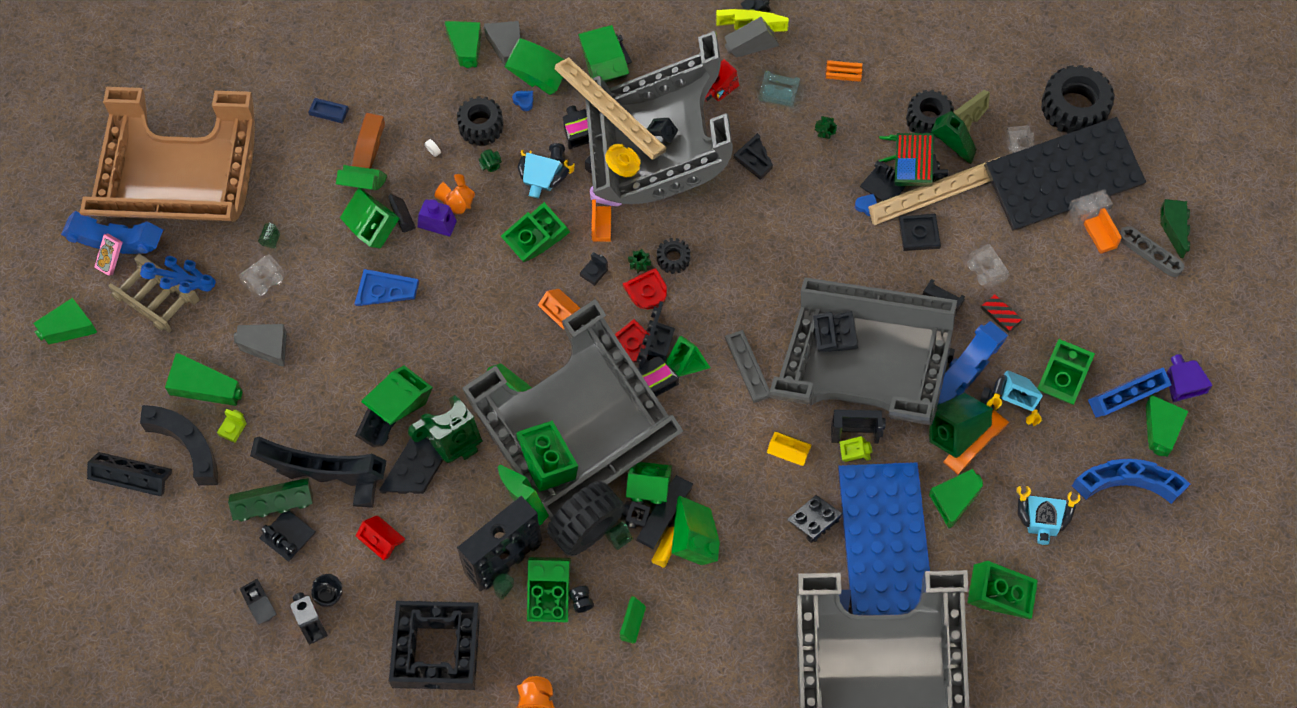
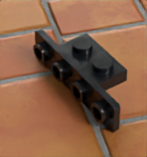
[637,301,675,368]

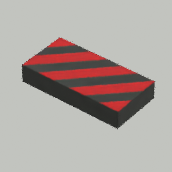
[981,295,1022,333]

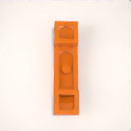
[943,410,1009,475]

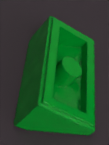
[620,596,646,644]

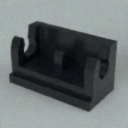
[922,279,965,316]

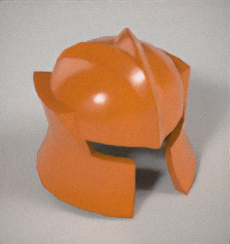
[434,174,475,214]
[517,676,554,708]

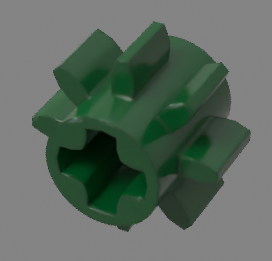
[814,116,837,139]
[478,149,502,172]
[628,249,651,273]

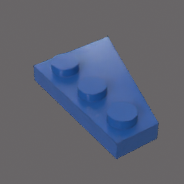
[355,269,419,306]

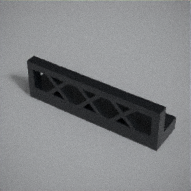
[87,452,172,496]

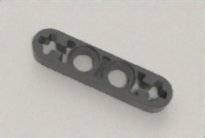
[1120,226,1184,277]

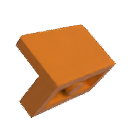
[592,199,611,242]
[1084,208,1121,254]
[538,289,581,329]

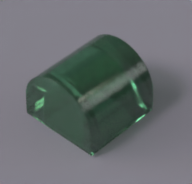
[258,223,280,249]
[605,522,633,550]
[493,574,514,600]

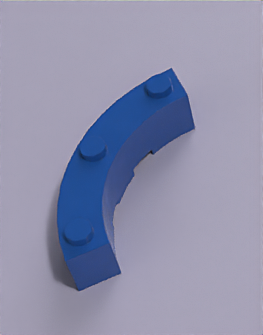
[61,211,163,254]
[938,321,1008,405]
[1072,459,1190,504]

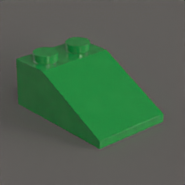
[578,25,629,82]
[516,420,578,492]
[626,462,672,504]
[671,496,720,565]
[967,561,1038,619]

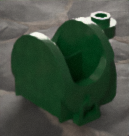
[408,395,483,463]

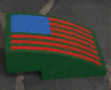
[895,133,934,186]

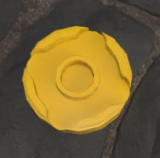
[605,144,641,177]

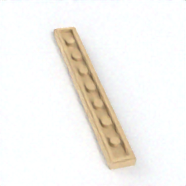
[555,57,666,160]
[868,157,1000,225]

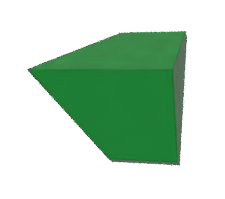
[666,336,711,377]

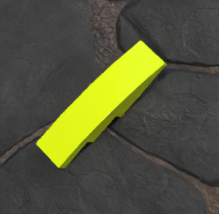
[716,9,789,32]

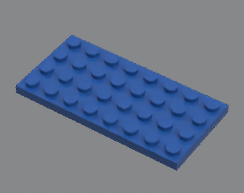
[838,462,930,615]

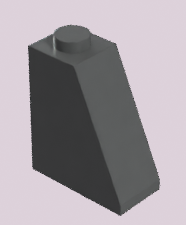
[725,16,779,58]
[484,21,521,66]
[234,324,287,366]

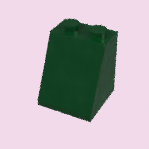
[929,393,992,458]

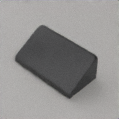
[388,194,416,233]
[353,481,377,508]

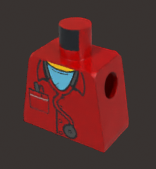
[704,59,739,102]

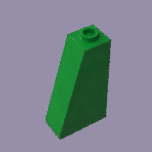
[165,353,243,406]

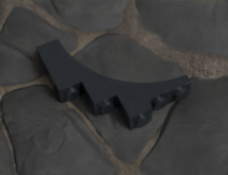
[250,436,387,486]

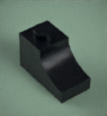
[239,579,277,625]

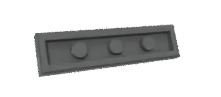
[725,330,770,403]

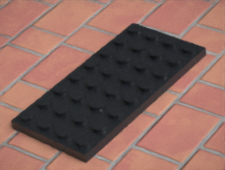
[984,117,1146,231]

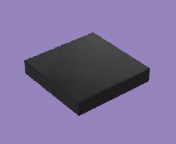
[898,214,941,251]

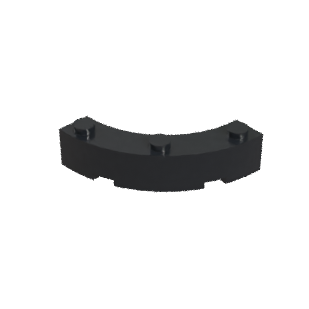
[140,405,218,486]

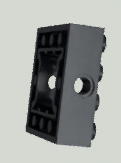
[457,495,542,592]
[389,601,481,690]

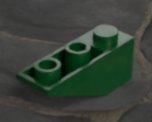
[931,111,977,164]
[1160,199,1190,258]

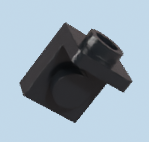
[647,118,678,143]
[932,154,949,182]
[580,252,608,286]

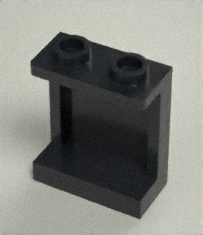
[831,409,886,444]

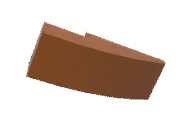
[352,113,385,169]

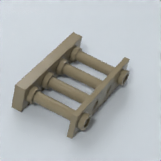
[109,254,199,333]

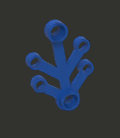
[140,256,216,293]

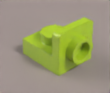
[217,409,247,443]
[840,436,872,462]

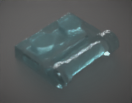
[758,71,800,107]

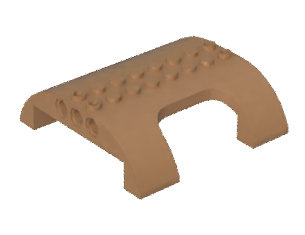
[80,87,255,222]

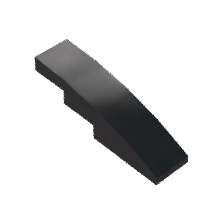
[636,475,693,550]

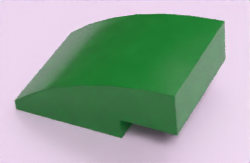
[504,38,564,95]
[336,165,387,190]
[501,202,570,262]
[1037,339,1095,405]
[497,464,549,525]

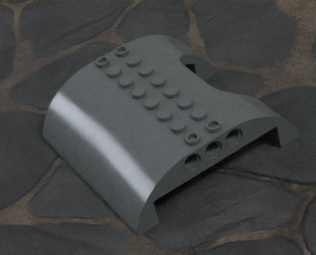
[585,31,733,204]
[770,277,957,425]
[462,299,683,520]
[796,570,969,708]

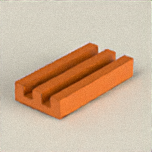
[826,60,863,82]

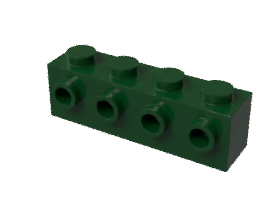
[228,478,313,521]

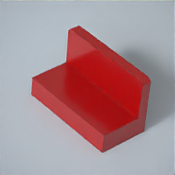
[355,515,405,560]

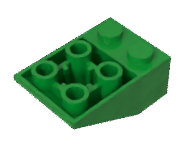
[340,188,400,249]
[361,365,433,425]
[527,557,571,622]

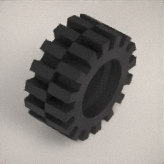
[657,238,690,274]

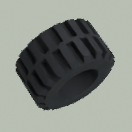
[906,90,954,138]
[457,96,504,146]

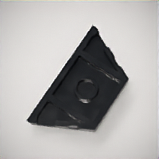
[379,437,443,494]

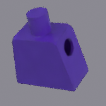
[417,199,457,237]
[1166,354,1212,402]

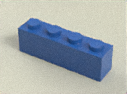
[1088,367,1171,417]

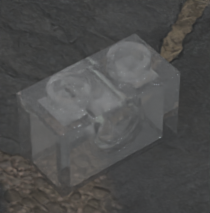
[1005,125,1034,154]
[1067,189,1113,226]
[967,244,1009,290]
[239,254,286,298]

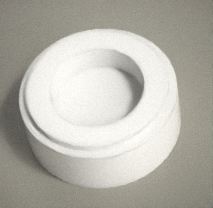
[425,139,441,157]

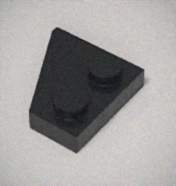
[734,133,773,180]

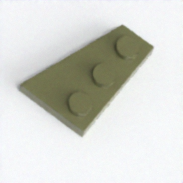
[953,90,990,131]

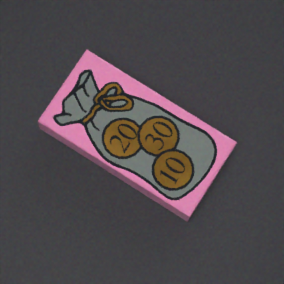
[95,234,123,276]

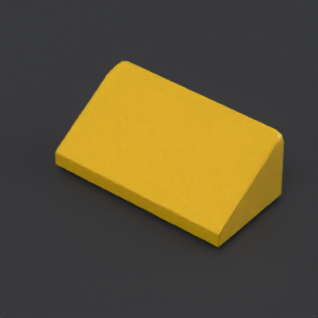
[767,432,812,466]
[651,527,674,568]

